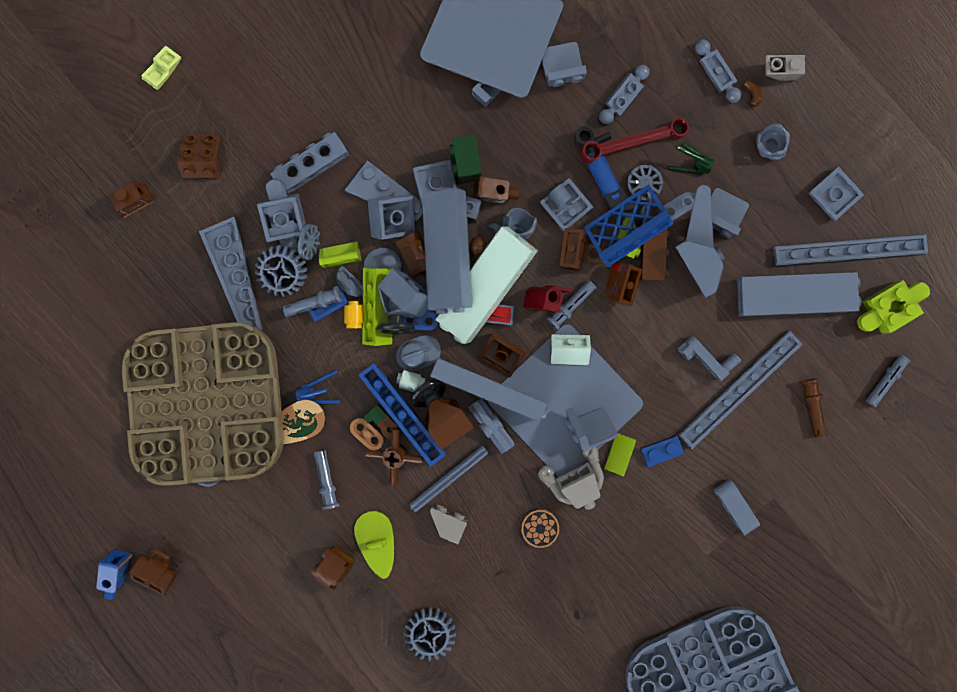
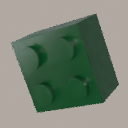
[449,135,482,184]

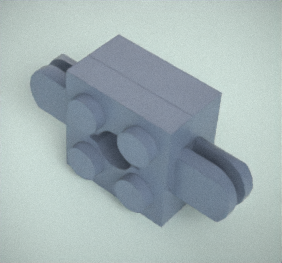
[257,178,306,254]

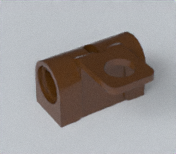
[559,228,606,271]
[396,231,426,277]
[130,548,177,596]

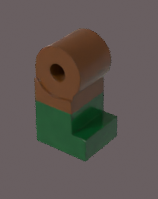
[363,404,399,438]

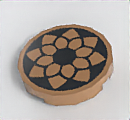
[521,509,559,548]

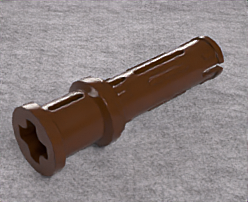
[802,378,827,437]

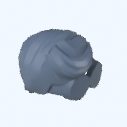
[756,123,790,160]

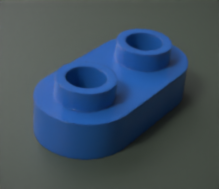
[403,311,439,331]

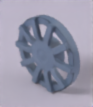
[627,165,663,201]
[298,224,320,260]

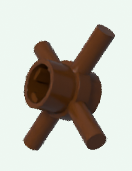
[365,428,424,485]

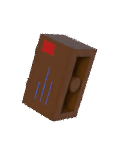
[603,262,642,306]

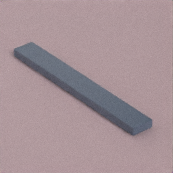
[773,234,928,266]
[678,330,803,449]

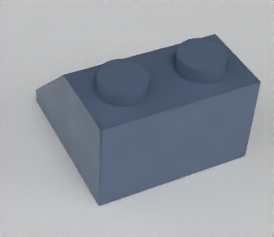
[368,195,415,240]

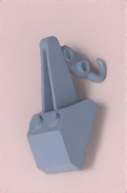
[640,185,725,297]

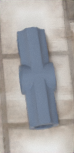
[468,398,515,454]

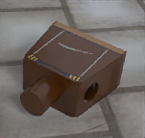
[108,181,155,218]

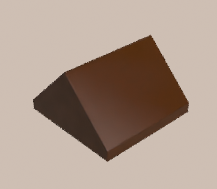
[477,333,526,378]

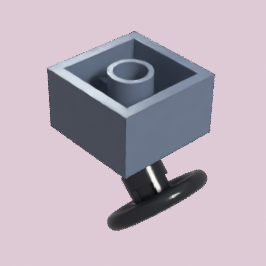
[376,268,428,334]

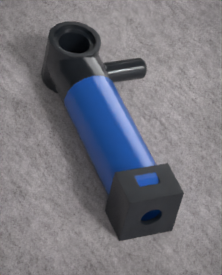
[574,126,627,211]

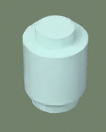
[396,370,426,393]

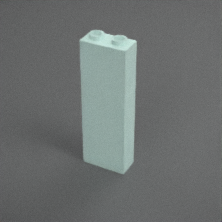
[436,227,538,344]

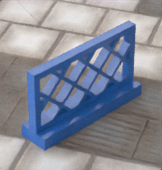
[584,184,674,267]

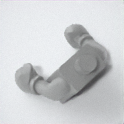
[538,447,604,510]

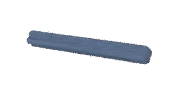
[410,446,488,512]

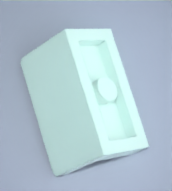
[551,334,591,365]

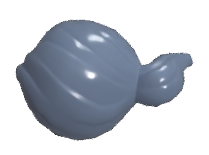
[488,208,537,240]

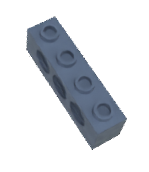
[270,132,350,195]

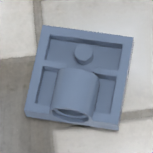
[539,178,593,232]

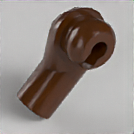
[743,79,764,107]

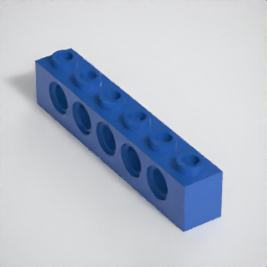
[358,363,447,467]

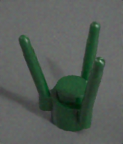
[668,142,714,175]

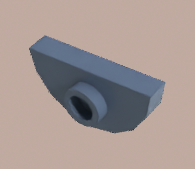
[336,265,363,297]

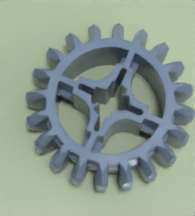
[255,245,308,297]
[404,607,456,661]

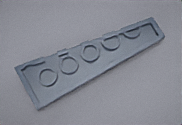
[199,217,263,330]

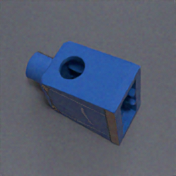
[96,549,133,600]

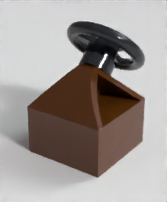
[411,380,474,450]

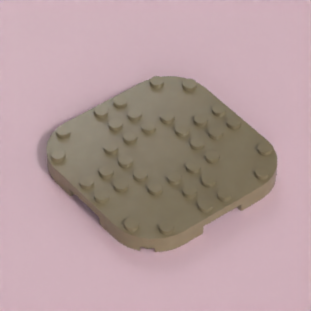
[122,323,284,486]

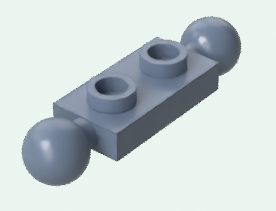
[695,39,741,103]
[599,65,650,125]

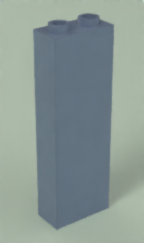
[422,188,472,314]
[737,272,861,317]
[431,358,549,422]

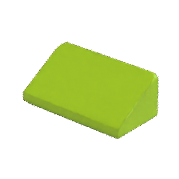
[604,433,636,476]

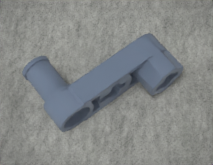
[677,335,741,382]

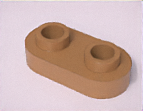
[350,418,384,450]

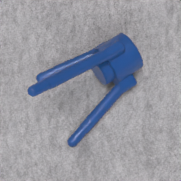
[296,370,340,404]

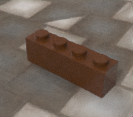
[639,203,670,282]

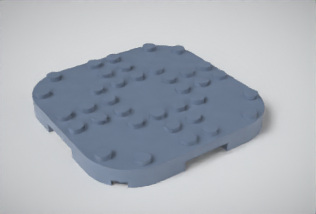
[625,606,799,692]

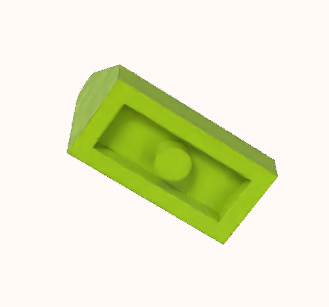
[319,242,362,268]

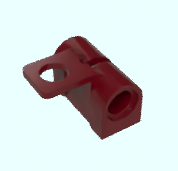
[523,285,573,312]

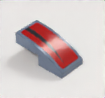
[485,305,515,326]

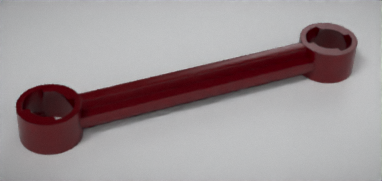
[580,117,689,163]

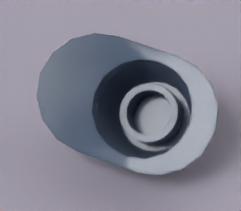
[396,335,441,371]

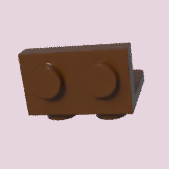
[177,134,221,178]

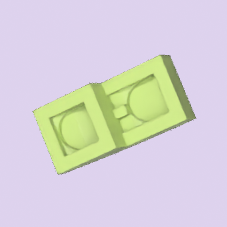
[141,46,181,90]

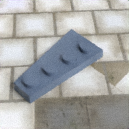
[344,160,423,223]

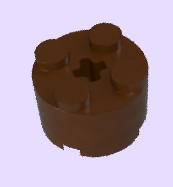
[311,546,355,592]

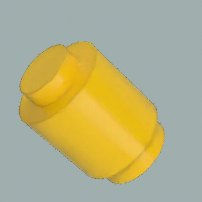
[344,301,364,329]

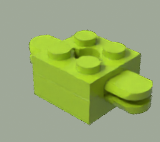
[857,280,930,334]

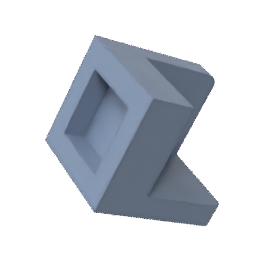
[472,82,501,108]

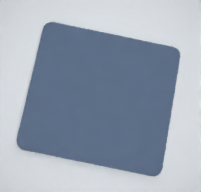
[420,0,563,98]
[488,324,643,477]

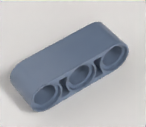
[713,479,760,536]

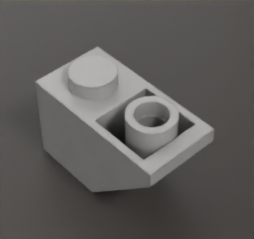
[765,55,805,81]
[430,504,467,544]

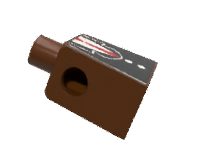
[473,176,519,204]

